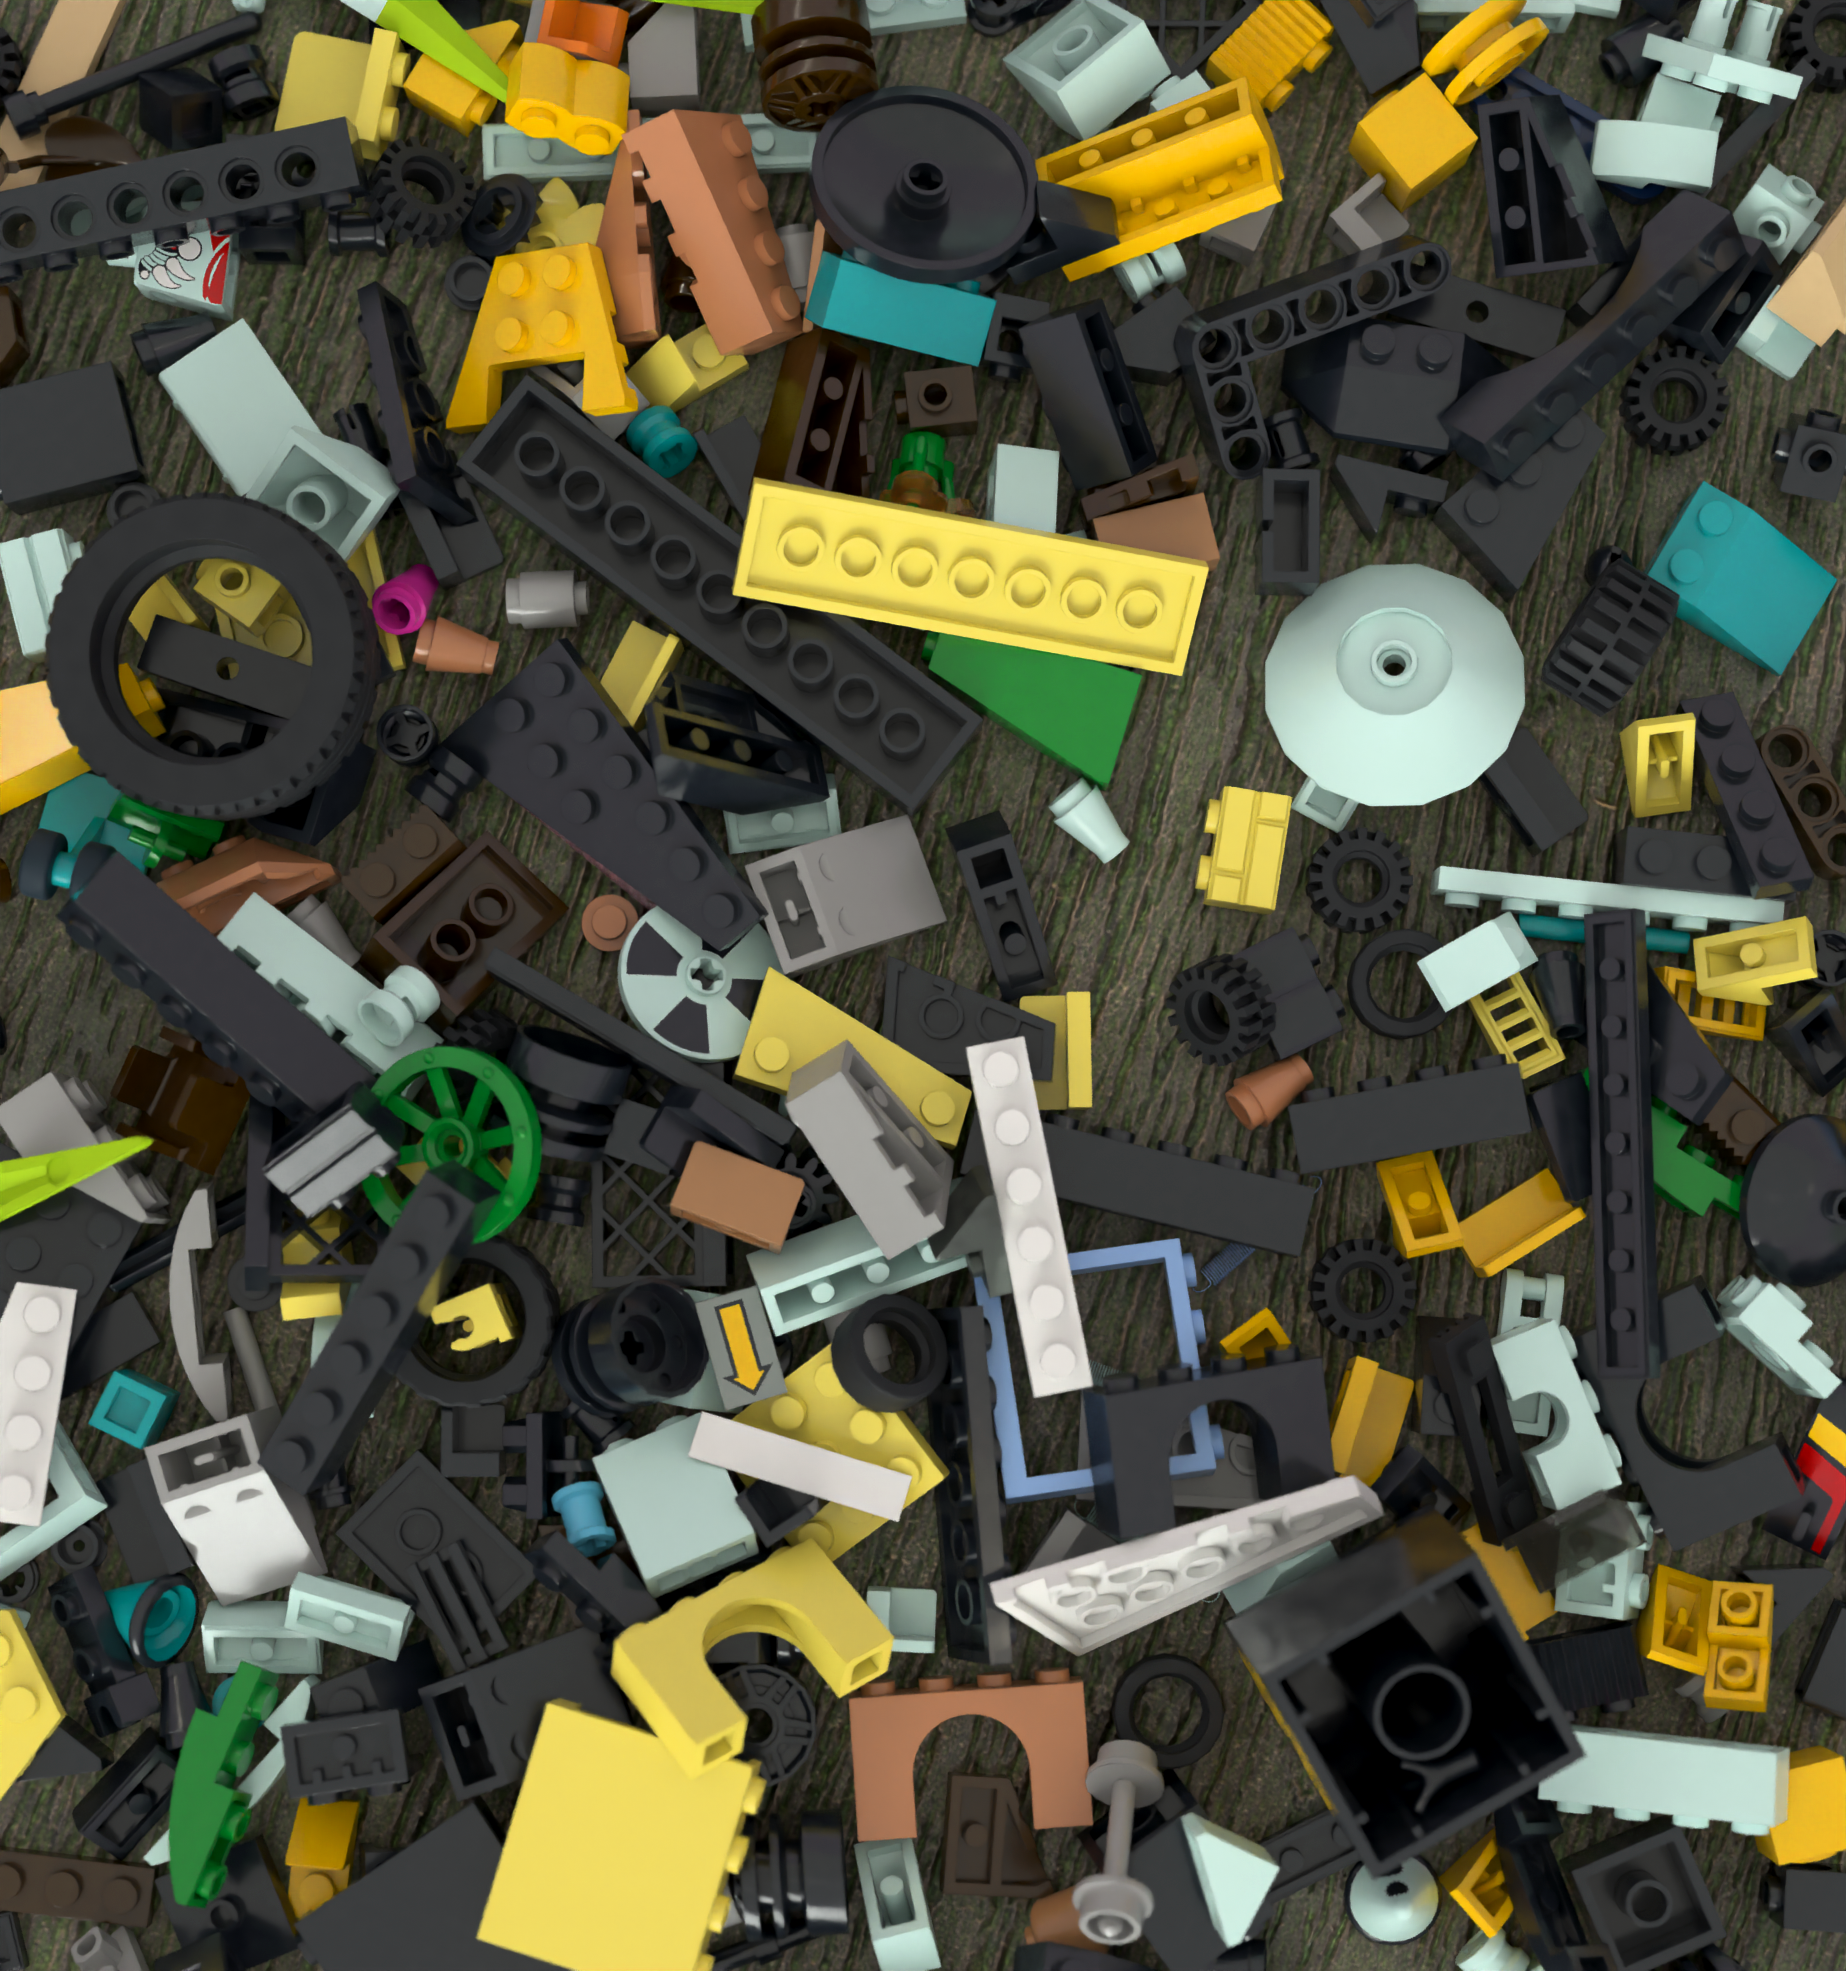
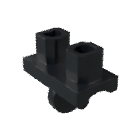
[502,1411,596,1519]

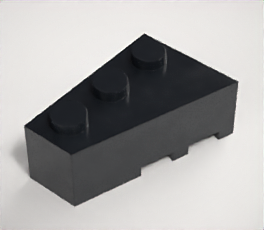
[1477,95,1629,279]

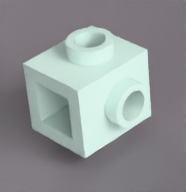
[1733,164,1824,265]

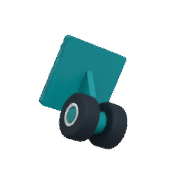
[18,773,148,901]

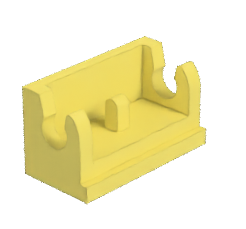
[431,1283,523,1351]

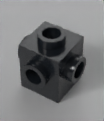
[1770,408,1846,502]

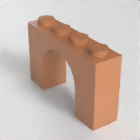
[849,1667,1093,1842]

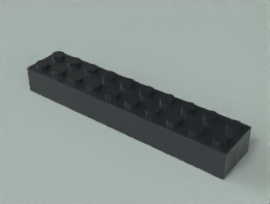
[456,374,983,819]

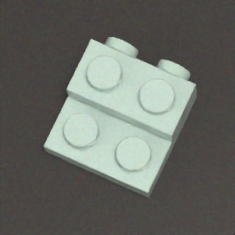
[1717,1275,1842,1399]

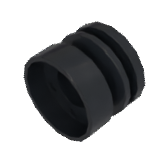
[486,1024,633,1162]
[552,1277,709,1418]
[734,1808,849,1942]

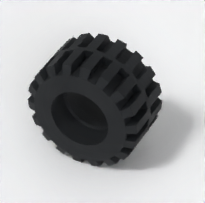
[1541,558,1680,717]

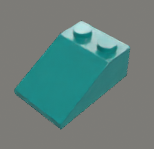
[1643,481,1837,677]

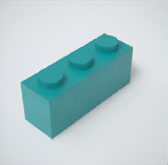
[805,250,997,367]

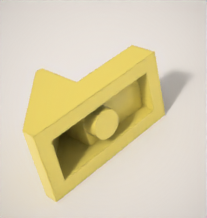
[625,324,749,413]
[1693,916,1818,1006]

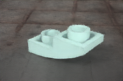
[1589,120,1719,193]

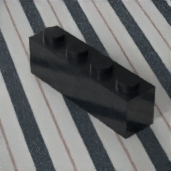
[1288,1054,1534,1174]

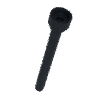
[1,11,262,141]

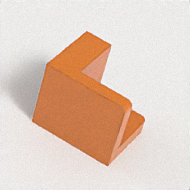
[537,0,629,68]

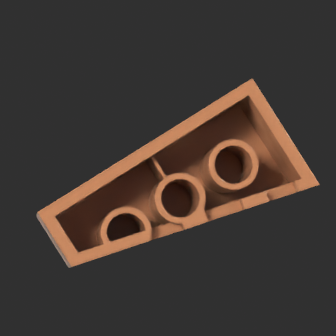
[621,109,803,355]

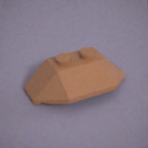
[156,835,342,937]

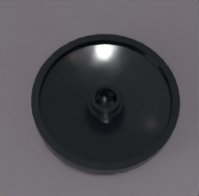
[809,85,1039,284]

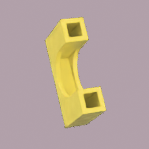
[611,1537,894,1780]

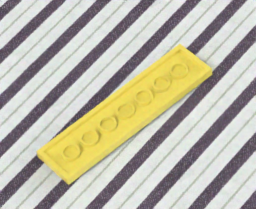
[732,477,1209,676]

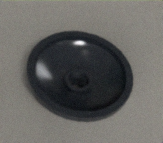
[1739,1114,1846,1287]

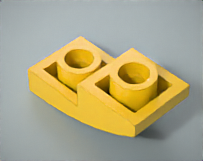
[1703,1581,1774,1713]

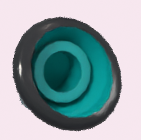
[103,1573,199,1669]

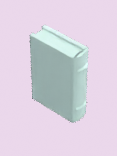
[158,318,323,496]

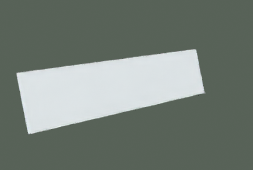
[688,1411,912,1522]

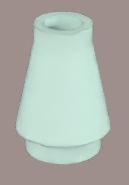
[1048,777,1130,864]

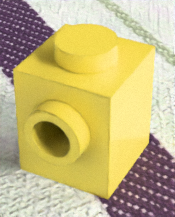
[193,558,291,639]

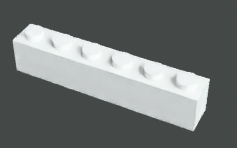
[966,1036,1093,1398]

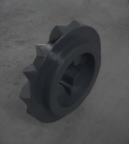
[461,173,543,262]

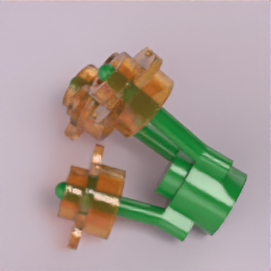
[879,431,977,518]

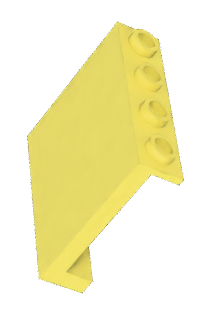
[477,1698,766,1971]

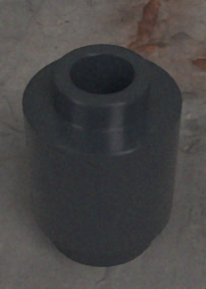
[1598,12,1686,89]

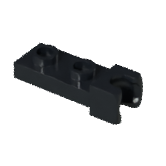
[47,1565,161,1738]

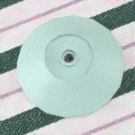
[1265,564,1525,806]

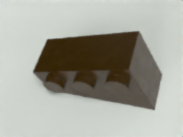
[748,327,875,499]

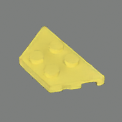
[0,1609,66,1801]

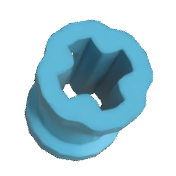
[551,1481,616,1557]

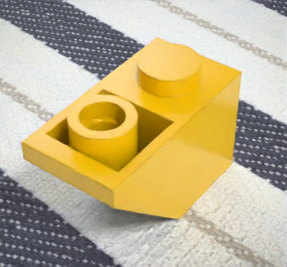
[403,19,524,138]

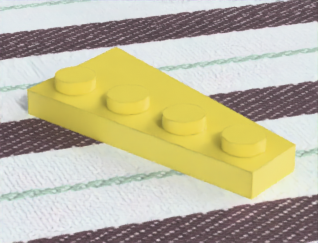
[732,966,972,1150]

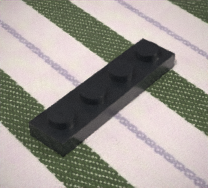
[1675,692,1814,900]

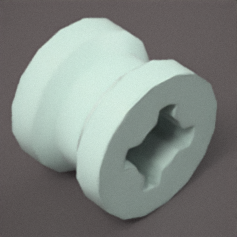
[1455,1928,1531,1971]

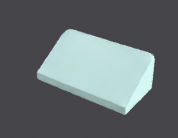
[724,773,842,854]
[201,1600,324,1674]

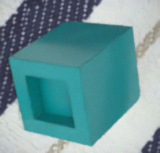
[88,1368,181,1449]

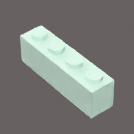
[746,1176,967,1336]
[1538,1724,1790,1835]

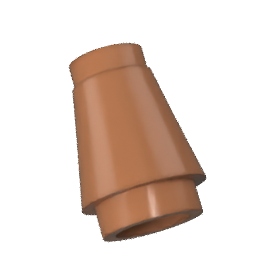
[412,616,500,675]
[1225,1053,1314,1130]

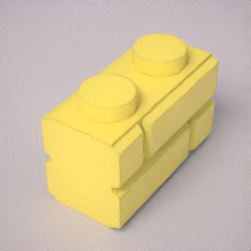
[1195,786,1292,915]

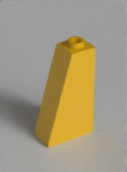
[0,663,166,815]

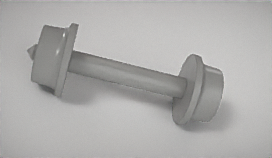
[1072,1740,1165,1944]

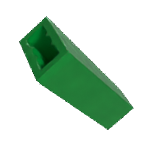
[921,631,1142,792]

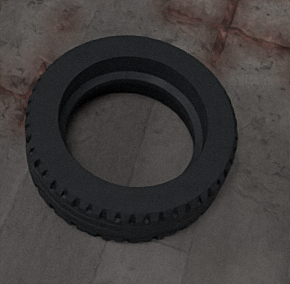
[44,492,381,820]

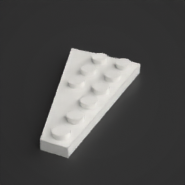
[990,1475,1384,1656]

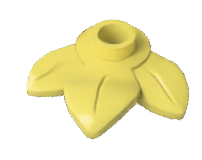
[499,177,605,254]

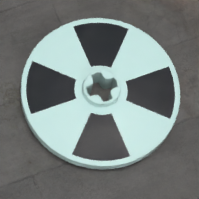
[618,906,784,1063]

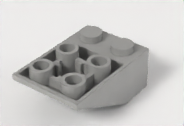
[745,814,947,979]
[0,1072,172,1224]
[144,1405,328,1606]

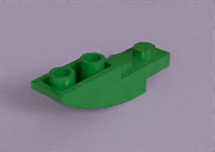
[1576,1067,1744,1221]
[168,1661,280,1908]

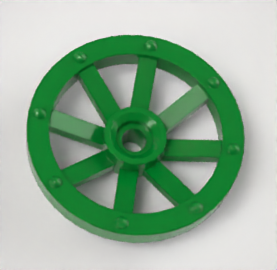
[361,1046,542,1244]

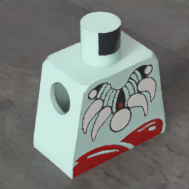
[107,201,241,321]

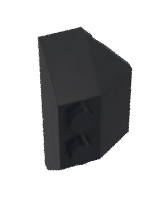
[1280,318,1510,455]
[644,671,830,815]

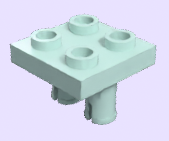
[1642,0,1803,105]

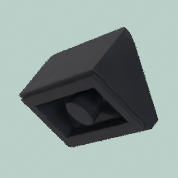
[72,1727,181,1861]

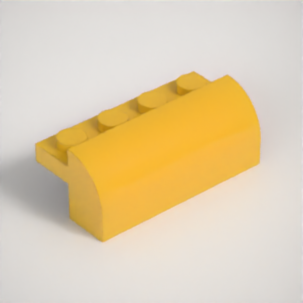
[1035,76,1285,282]

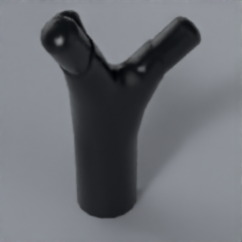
[1398,1746,1483,1815]

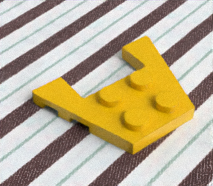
[445,242,638,434]

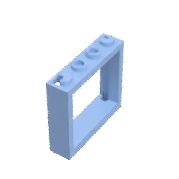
[973,1238,1225,1505]

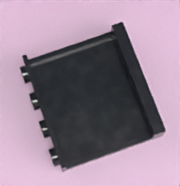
[294,1795,575,1971]

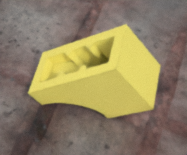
[280,1208,355,1321]

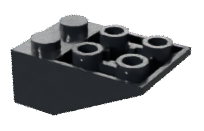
[418,1625,636,1802]

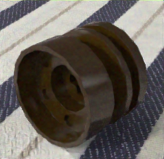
[751,0,879,133]

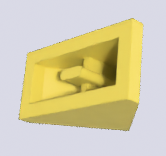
[1620,713,1696,818]

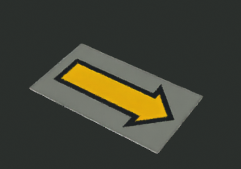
[695,1285,788,1411]

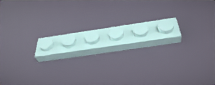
[1430,866,1785,932]

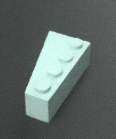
[216,892,444,1101]

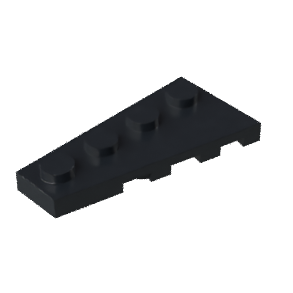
[357,281,476,526]

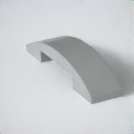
[169,1182,234,1421]

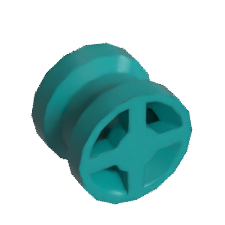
[626,405,697,478]

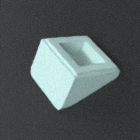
[1291,776,1359,833]

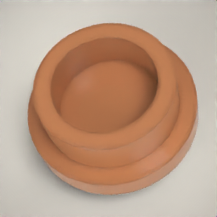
[581,894,639,952]

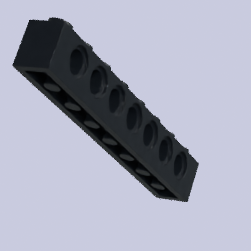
[0,116,371,284]

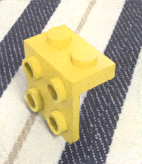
[275,28,411,161]

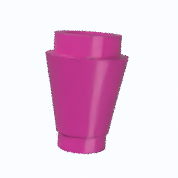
[372,564,439,635]

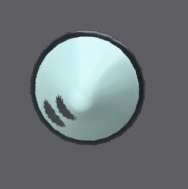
[1343,1854,1443,1946]

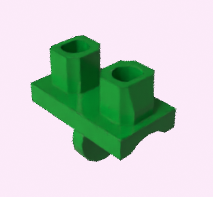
[106,792,224,869]

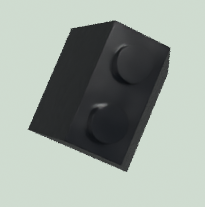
[1077,1769,1276,1971]

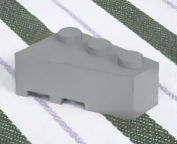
[785,1039,954,1260]

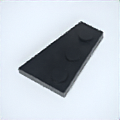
[1574,957,1734,1126]

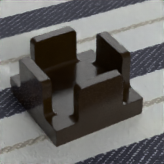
[111,1026,251,1176]

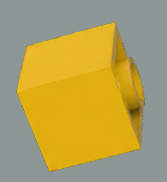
[1348,72,1478,214]
[1754,1745,1846,1866]

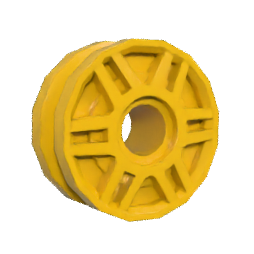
[1421,0,1550,108]

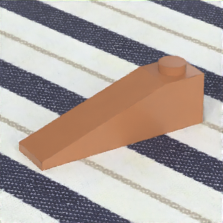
[596,109,662,349]

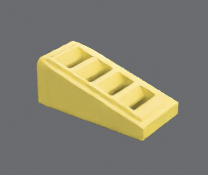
[1467,972,1566,1079]

